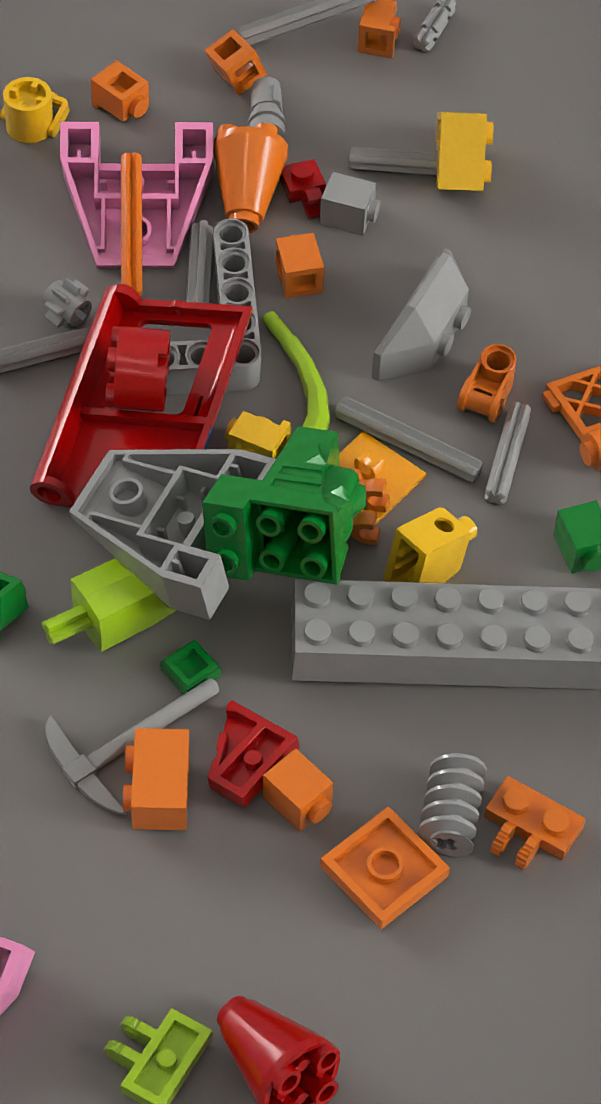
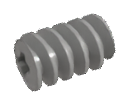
[418,753,487,857]

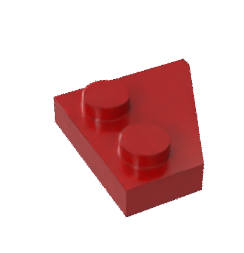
[208,700,300,808]

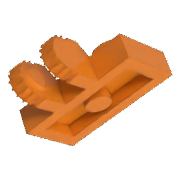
[484,776,586,870]

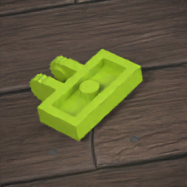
[103,1008,213,1104]

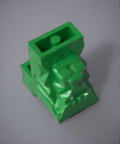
[202,426,367,585]

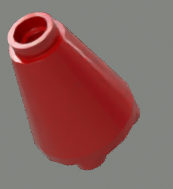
[217,996,340,1104]

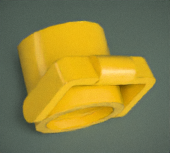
[0,77,70,143]

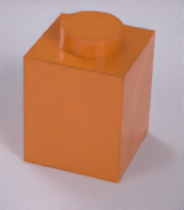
[263,748,334,832]

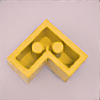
[436,112,494,191]

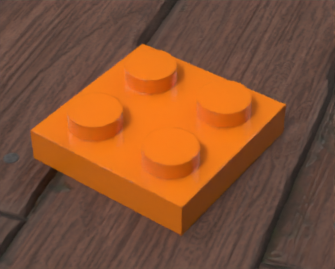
[320,806,450,930]

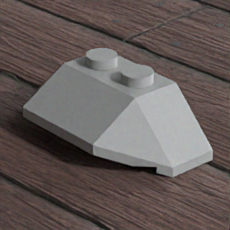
[372,247,471,381]

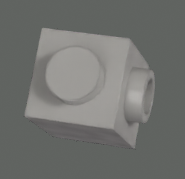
[320,172,381,236]

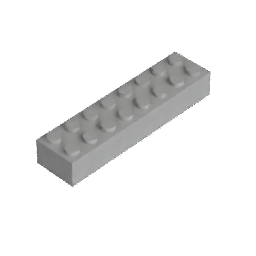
[291,579,601,689]

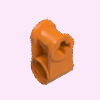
[457,344,517,423]

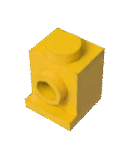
[225,411,291,459]

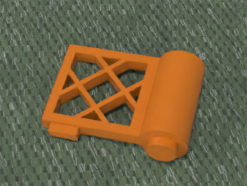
[542,365,601,472]

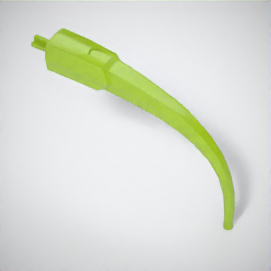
[41,311,330,652]

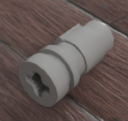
[248,77,285,140]

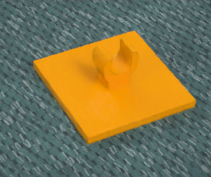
[339,431,426,525]

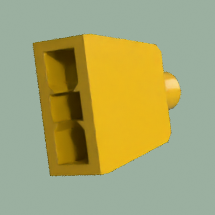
[383,507,478,583]

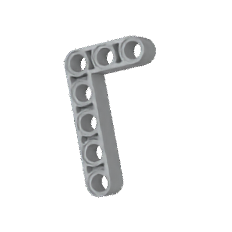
[166,218,261,395]

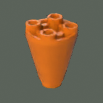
[213,123,288,233]

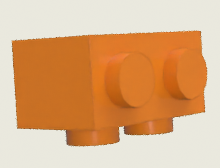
[123,728,190,830]

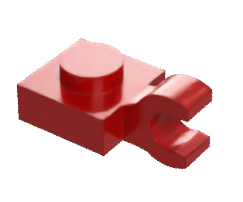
[280,159,326,219]

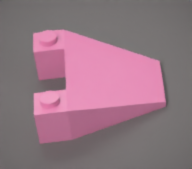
[60,122,214,268]

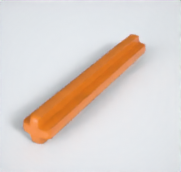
[121,152,142,297]

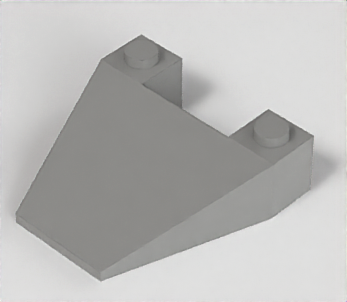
[69,449,276,620]

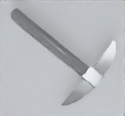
[45,678,219,815]

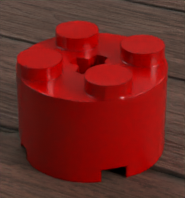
[105,326,171,412]

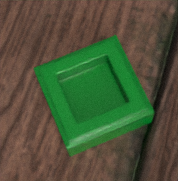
[160,639,221,694]

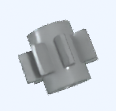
[43,278,92,328]

